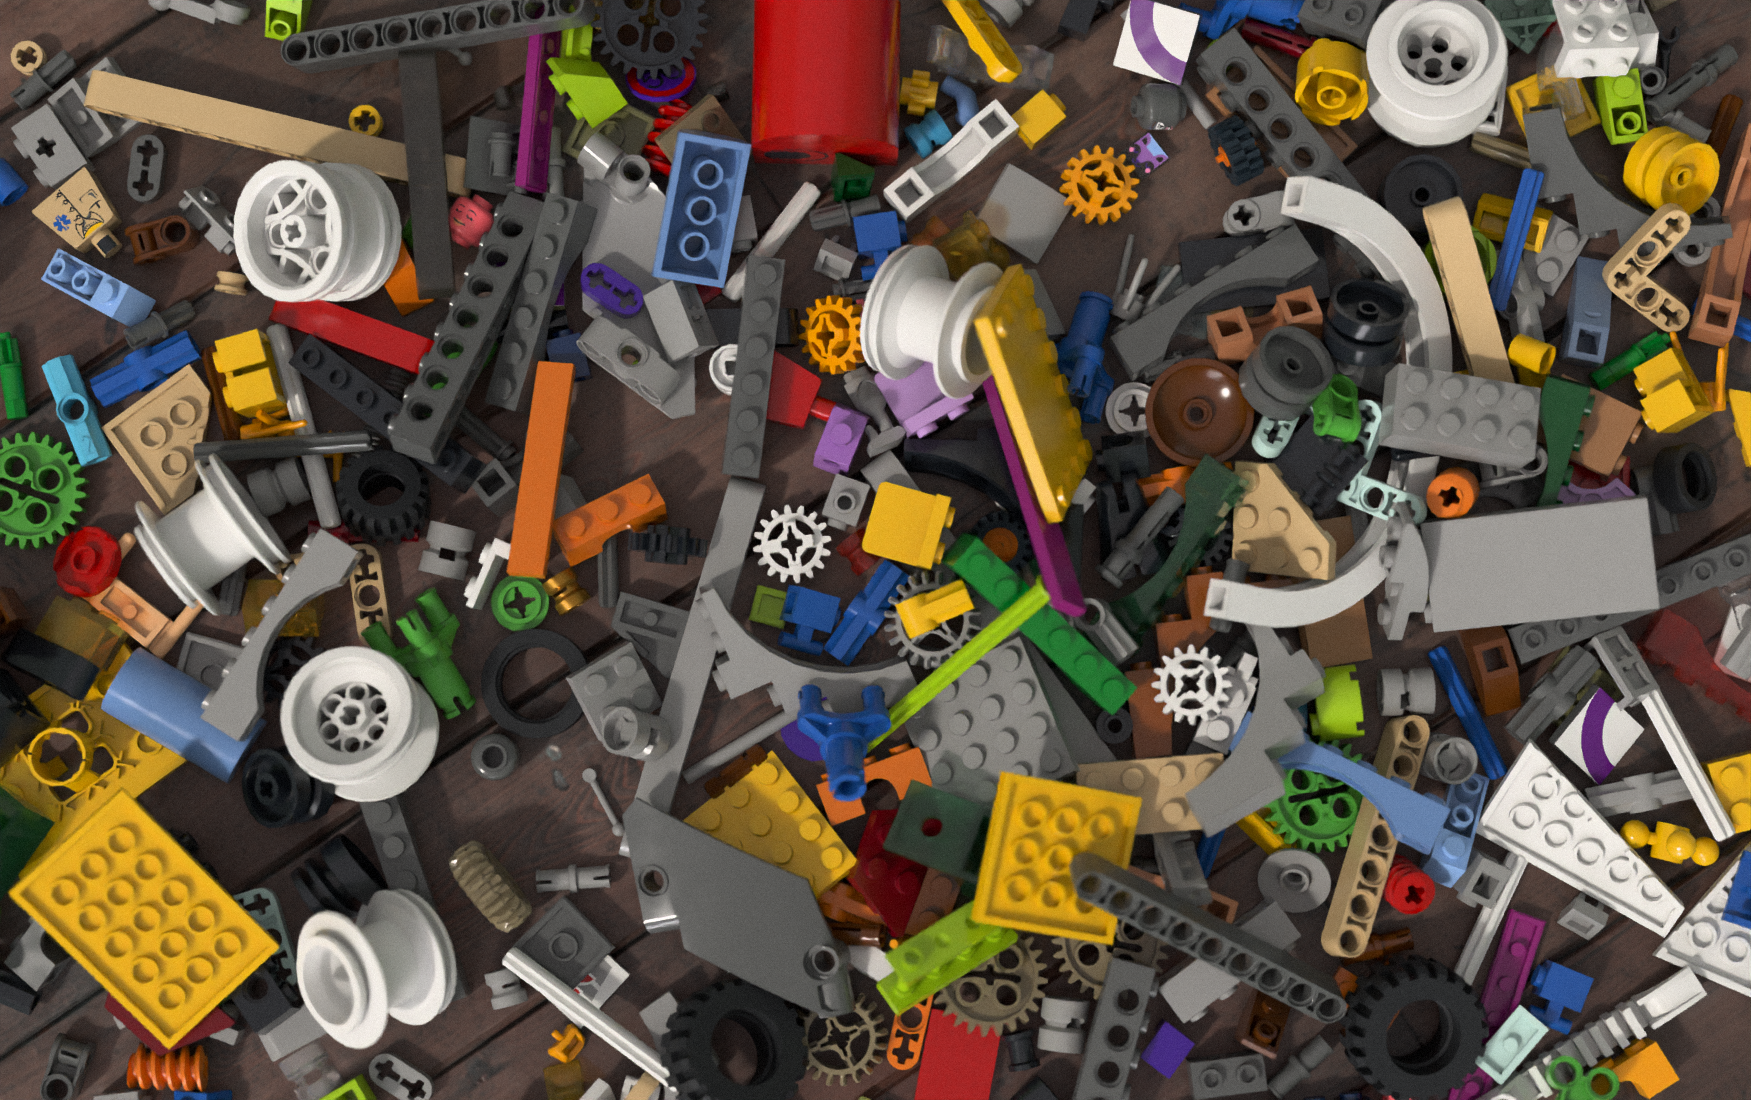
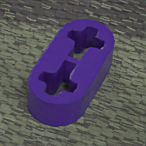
[581,263,643,319]

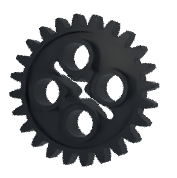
[590,0,708,80]

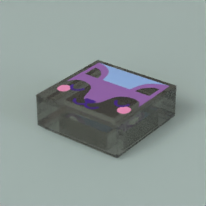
[1120,130,1171,182]

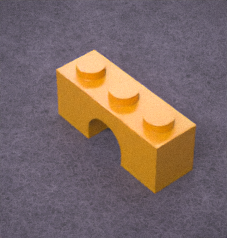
[1567,1038,1680,1099]

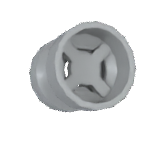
[484,967,529,1010]

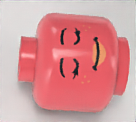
[443,194,494,250]

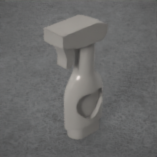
[843,366,906,457]

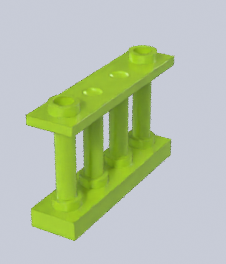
[876,900,1019,1016]

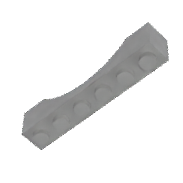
[200,528,363,742]

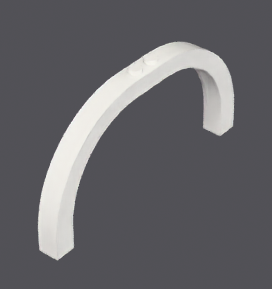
[1204,176,1453,627]

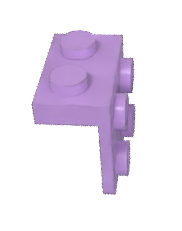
[874,361,974,439]

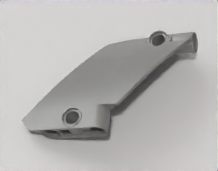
[576,131,695,419]

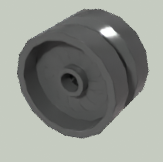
[1238,326,1333,421]

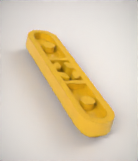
[941,0,1023,83]

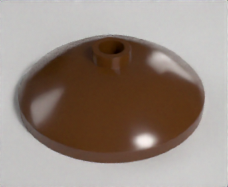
[1145,358,1254,467]

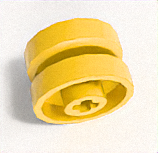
[1623,126,1720,216]

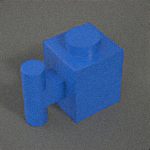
[853,210,908,281]
[777,585,841,656]
[1527,959,1594,1035]

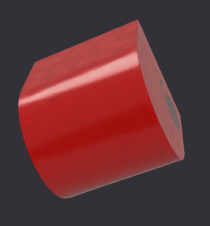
[751,0,901,166]

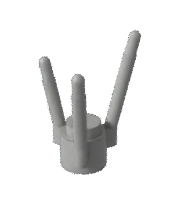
[1110,234,1181,323]

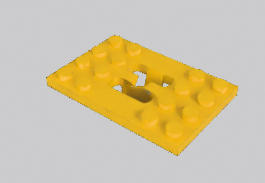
[0,633,188,879]

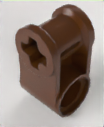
[124,215,200,266]

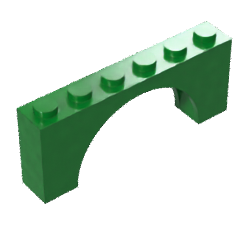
[941,532,1137,715]

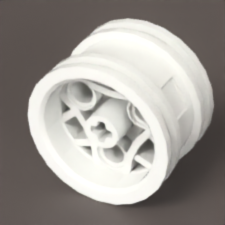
[233,160,401,302]

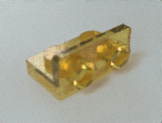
[933,210,1010,281]

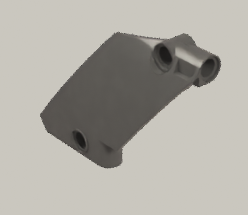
[622,797,856,1018]

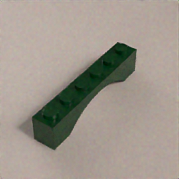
[1535,373,1596,507]

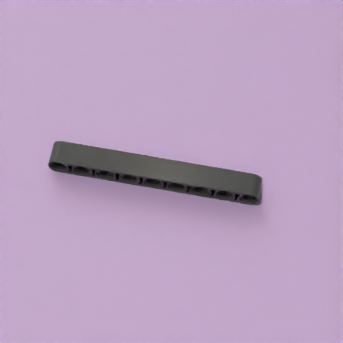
[280,0,596,74]
[1069,852,1347,1023]

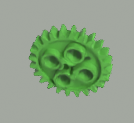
[0,432,90,550]
[1263,735,1363,853]

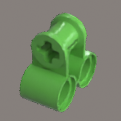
[1545,1056,1619,1100]

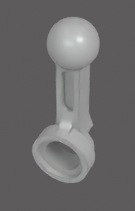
[147,0,251,25]

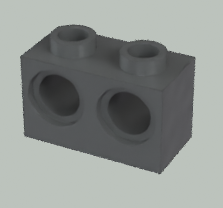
[1185,1049,1268,1100]

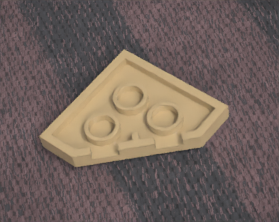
[101,364,213,515]
[1232,460,1336,580]

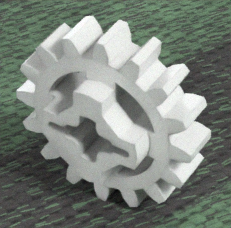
[753,505,832,584]
[1151,645,1233,725]

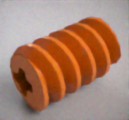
[1426,467,1480,519]
[127,1043,209,1092]

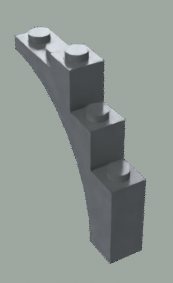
[1522,101,1733,267]

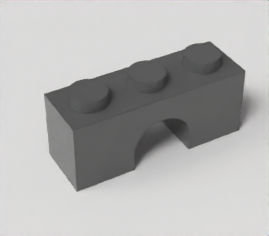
[472,429,584,518]
[4,916,73,991]

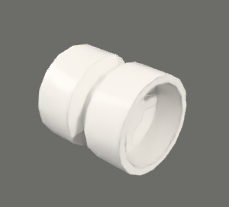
[709,344,737,396]

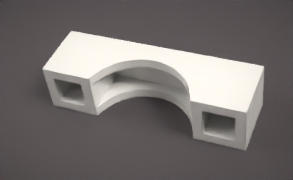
[883,99,1019,224]

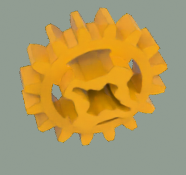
[1059,145,1139,226]
[799,295,865,374]

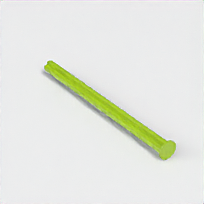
[867,574,1050,753]

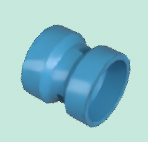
[903,109,953,159]

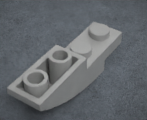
[1377,501,1429,640]

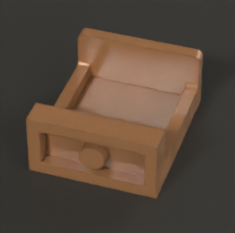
[1536,374,1644,482]

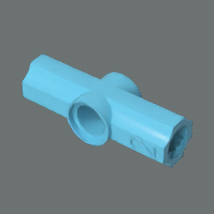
[42,354,113,467]

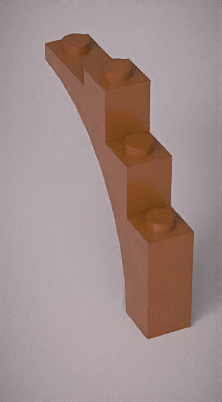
[1122,566,1292,759]

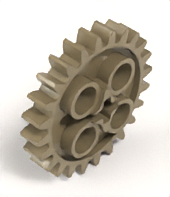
[1051,918,1169,1000]
[934,929,1048,1037]

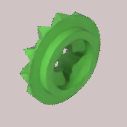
[491,575,549,632]

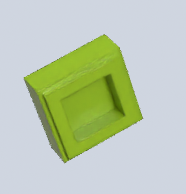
[749,585,787,629]

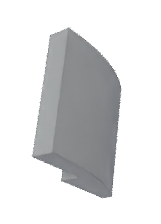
[48,57,143,158]
[971,163,1073,264]

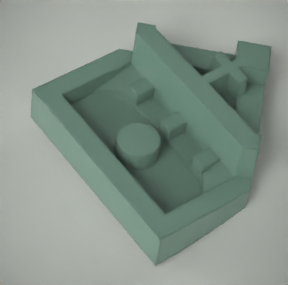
[1482,0,1557,54]

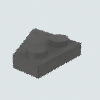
[611,591,690,679]

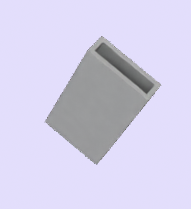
[1417,494,1660,632]

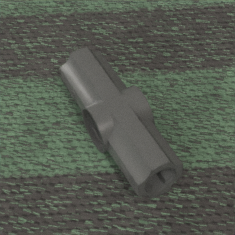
[1503,645,1601,746]

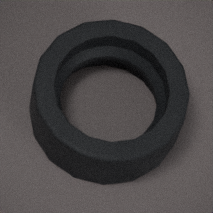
[1653,442,1717,514]

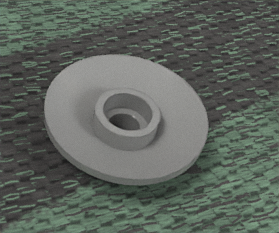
[1258,848,1331,913]

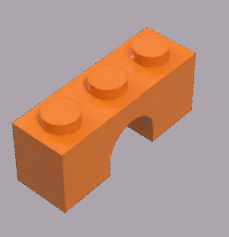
[553,473,668,567]
[816,742,932,826]

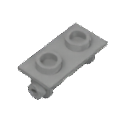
[178,186,236,256]

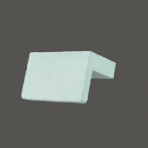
[1475,1005,1549,1085]

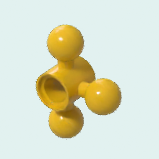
[1620,820,1720,866]

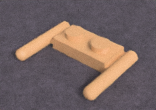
[83,533,204,660]

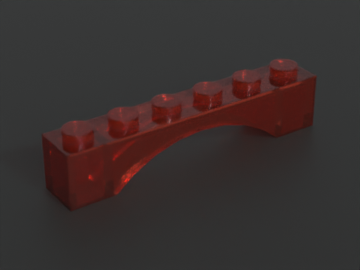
[1636,608,1751,724]

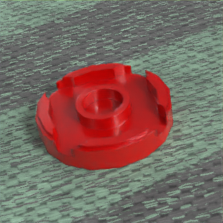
[53,525,122,598]

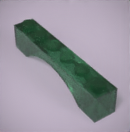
[1082,454,1249,658]

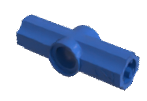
[90,330,202,408]
[823,560,910,666]

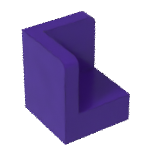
[1140,1018,1195,1079]

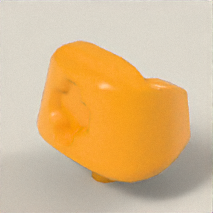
[548,1023,585,1063]

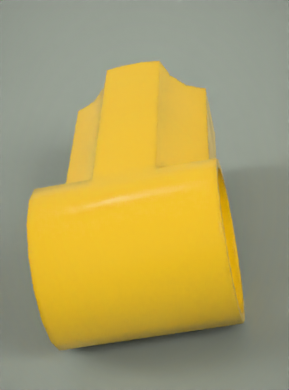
[1507,333,1556,395]
[895,579,975,639]

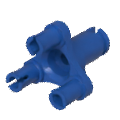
[1178,0,1305,40]
[1055,291,1115,424]
[797,684,891,802]

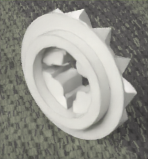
[1105,382,1151,438]

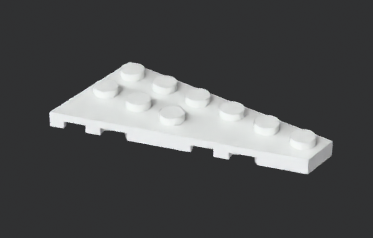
[1476,738,1685,938]
[1652,841,1751,997]

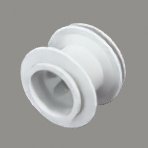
[1365,0,1508,148]
[860,244,1003,399]
[134,453,292,616]
[281,646,439,802]
[297,889,456,1049]

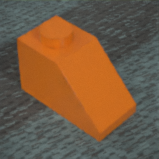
[383,235,435,317]

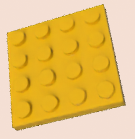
[683,750,857,899]
[971,771,1142,945]

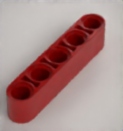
[268,299,434,375]

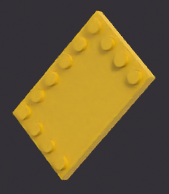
[974,264,1093,524]
[8,787,280,1049]

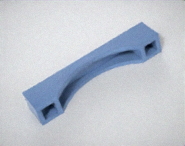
[1228,711,1451,855]

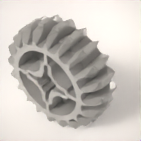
[884,571,983,669]

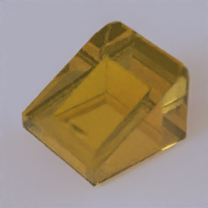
[543,1060,587,1100]

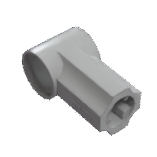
[1073,598,1140,667]

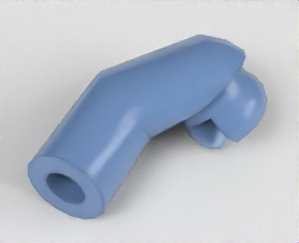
[939,75,980,126]

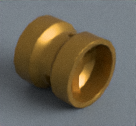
[542,567,591,616]

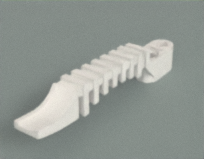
[1476,965,1707,1100]

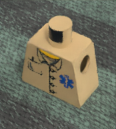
[32,167,122,259]

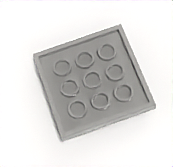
[904,636,1080,832]

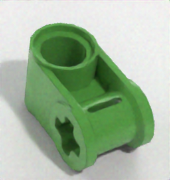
[1312,374,1362,444]

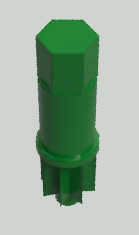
[1588,331,1671,391]
[0,332,29,420]

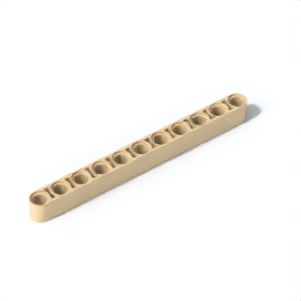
[83,70,471,198]

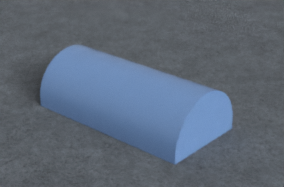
[651,129,751,288]
[101,647,267,784]

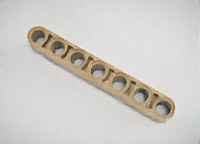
[1422,196,1515,384]
[1321,715,1430,958]

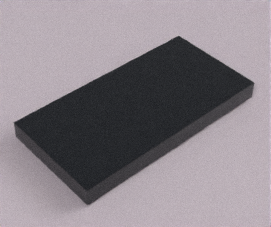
[1178,227,1330,315]

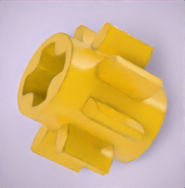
[899,70,939,116]

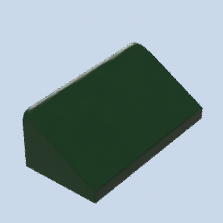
[831,153,875,202]

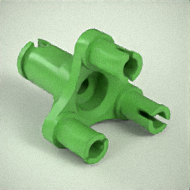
[361,587,476,719]

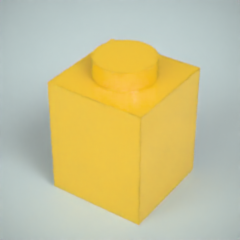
[1011,89,1066,150]

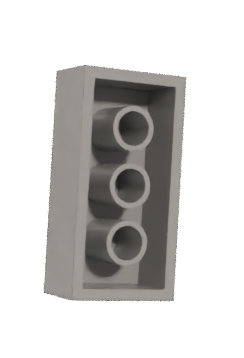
[1378,363,1541,469]

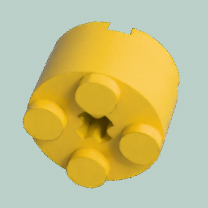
[1295,38,1370,126]

